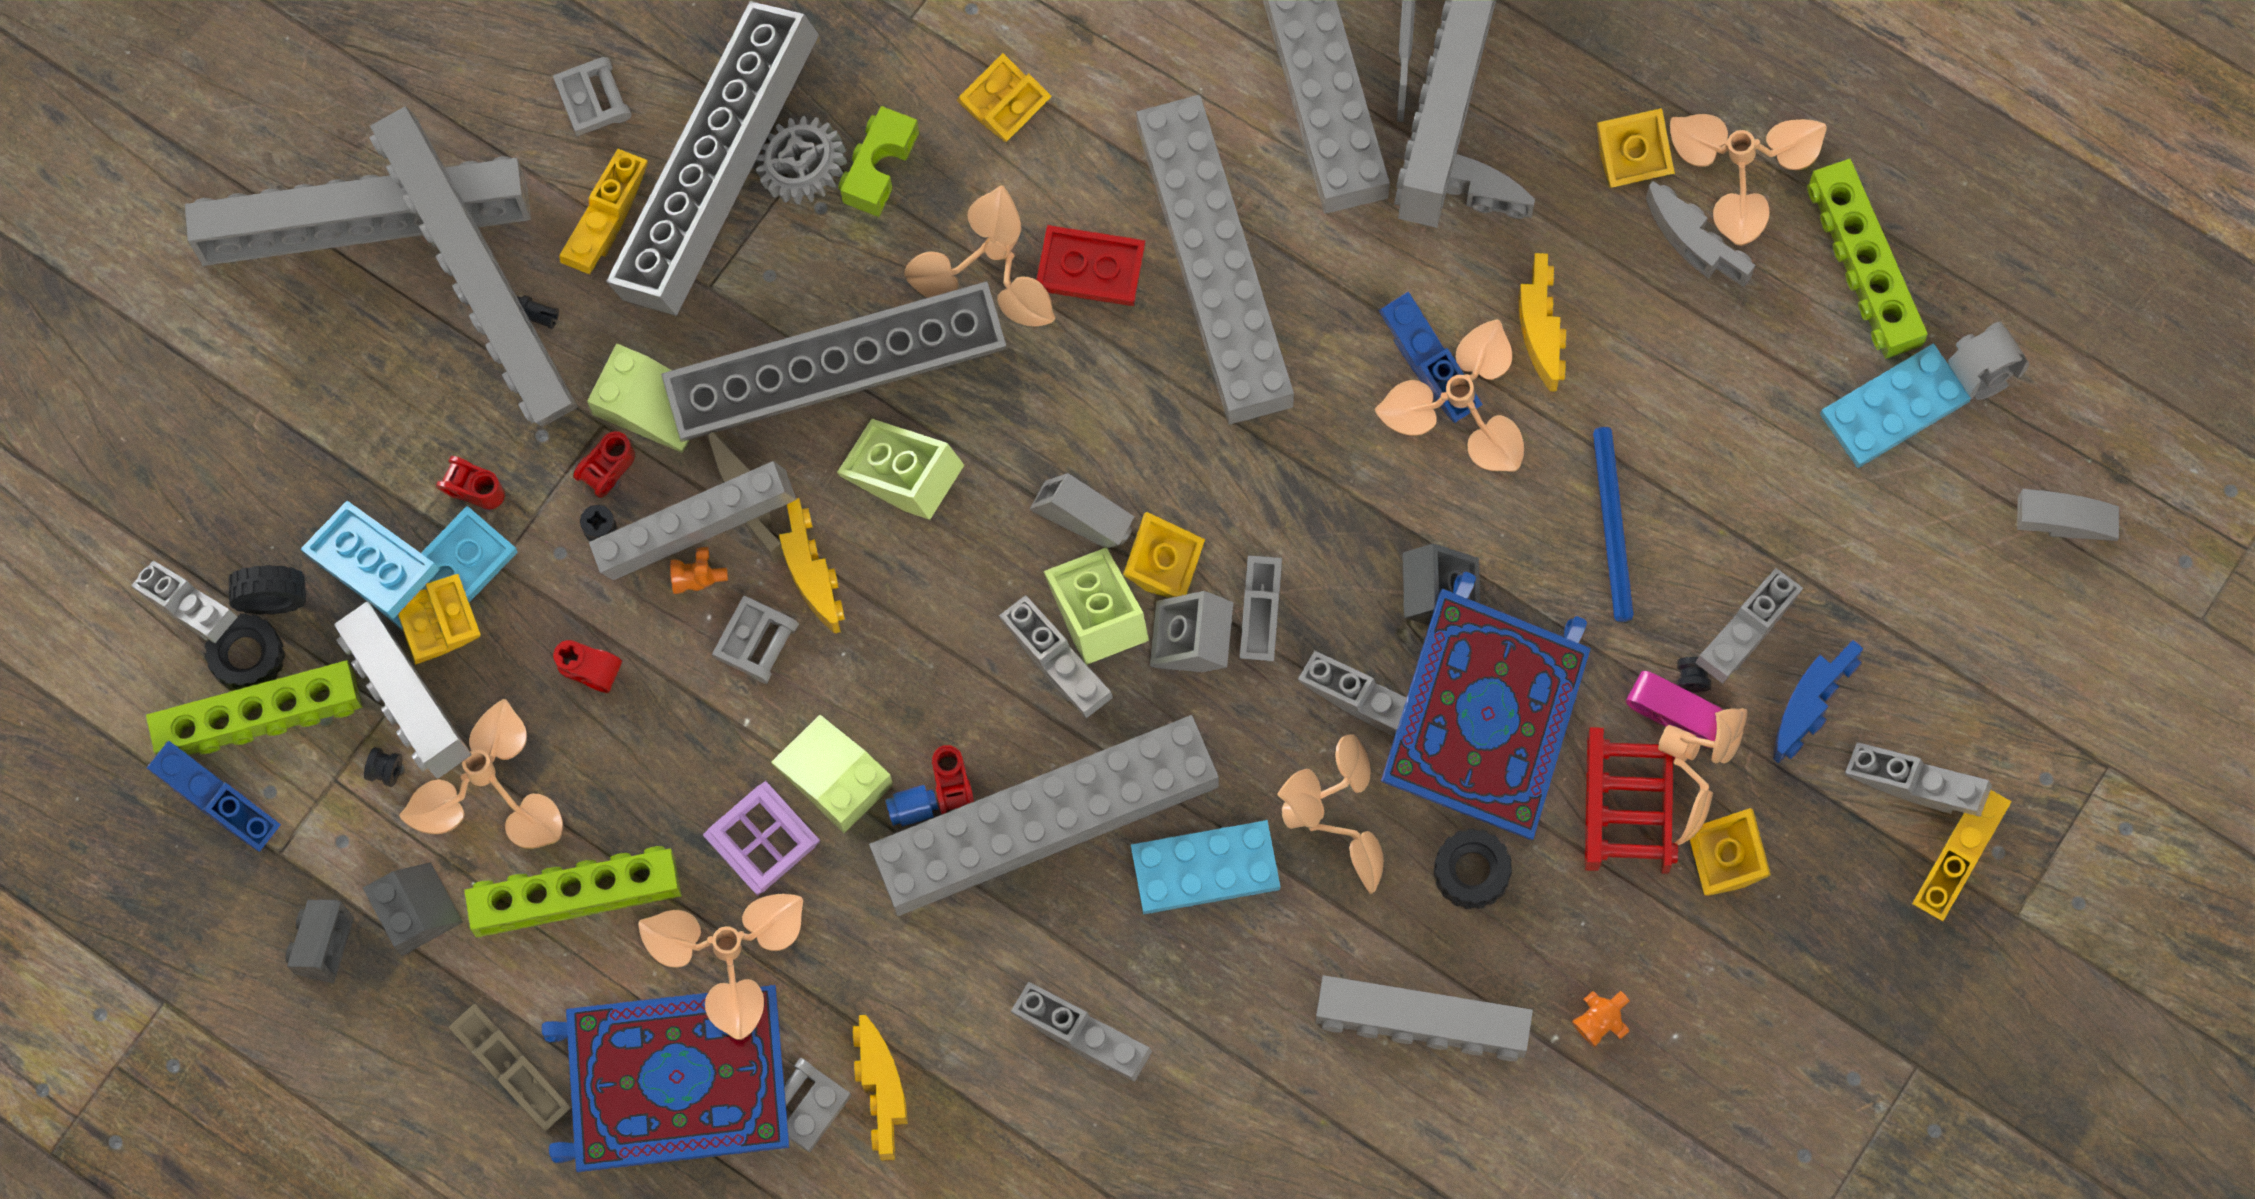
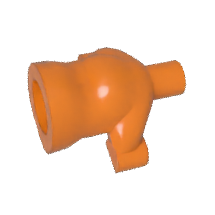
[670,547,728,594]
[1571,991,1630,1048]

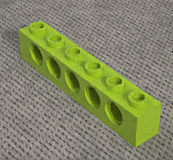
[1807,158,1928,359]
[146,660,363,755]
[464,846,681,938]

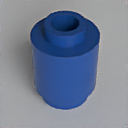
[885,785,938,827]

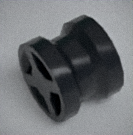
[580,505,617,542]
[1677,657,1711,693]
[364,747,403,787]

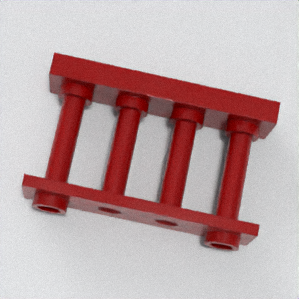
[1585,727,1678,874]

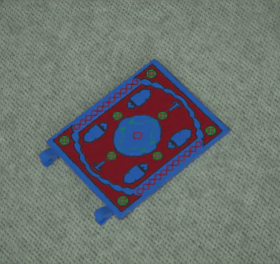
[1381,572,1591,840]
[542,985,790,1172]

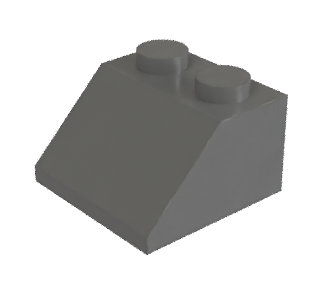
[1403,544,1480,625]
[363,862,463,956]
[285,900,354,984]

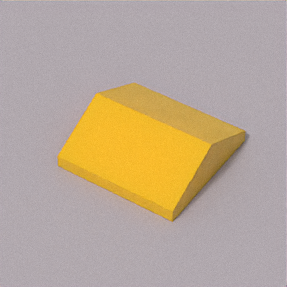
[1597,108,1675,188]
[1123,512,1205,598]
[1689,808,1771,896]

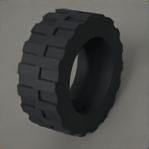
[228,565,306,615]
[204,613,285,690]
[1434,828,1512,910]

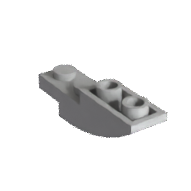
[1446,154,1535,219]
[1646,181,1755,287]
[131,560,237,643]
[1695,568,1803,683]
[999,595,1113,718]
[1298,651,1407,736]
[1845,742,1992,817]
[1011,982,1152,1082]

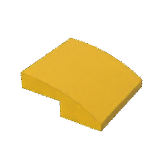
[956,53,1052,142]
[397,574,481,665]

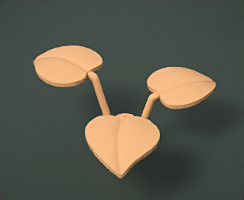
[1670,114,1827,246]
[904,185,1056,327]
[1375,319,1524,472]
[399,699,563,849]
[1658,708,1747,845]
[1277,734,1384,894]
[638,894,803,1040]

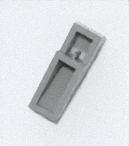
[2017,489,2119,541]
[1240,555,1282,661]

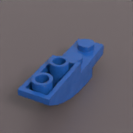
[1378,292,1483,423]
[1773,640,1863,764]
[146,740,281,852]

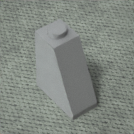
[1029,473,1135,549]

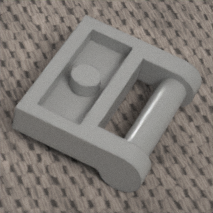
[553,57,632,136]
[712,596,799,684]
[784,1058,851,1153]

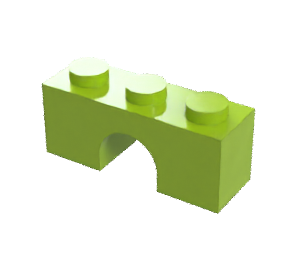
[838,106,919,217]

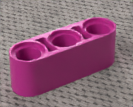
[1625,671,1723,748]

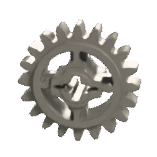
[756,116,847,204]

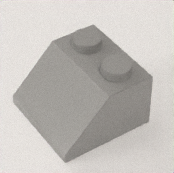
[1150,591,1233,672]

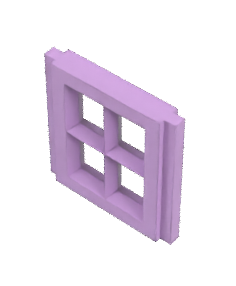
[703,781,820,896]

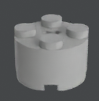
[1948,322,2029,400]

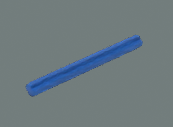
[1593,427,1634,622]

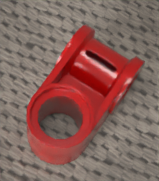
[573,431,635,498]
[436,456,505,510]
[553,640,623,693]
[932,745,974,815]

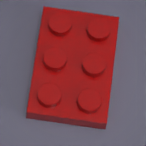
[1036,225,1146,306]

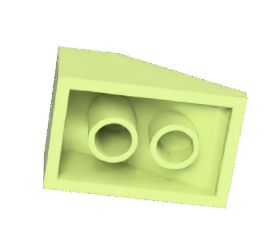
[587,343,689,453]
[837,419,964,520]
[1044,547,1149,665]
[771,715,893,833]

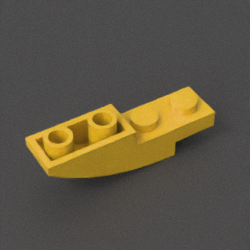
[559,149,648,275]
[1518,253,1566,392]
[779,498,845,633]
[1912,790,2012,922]
[853,1015,908,1161]

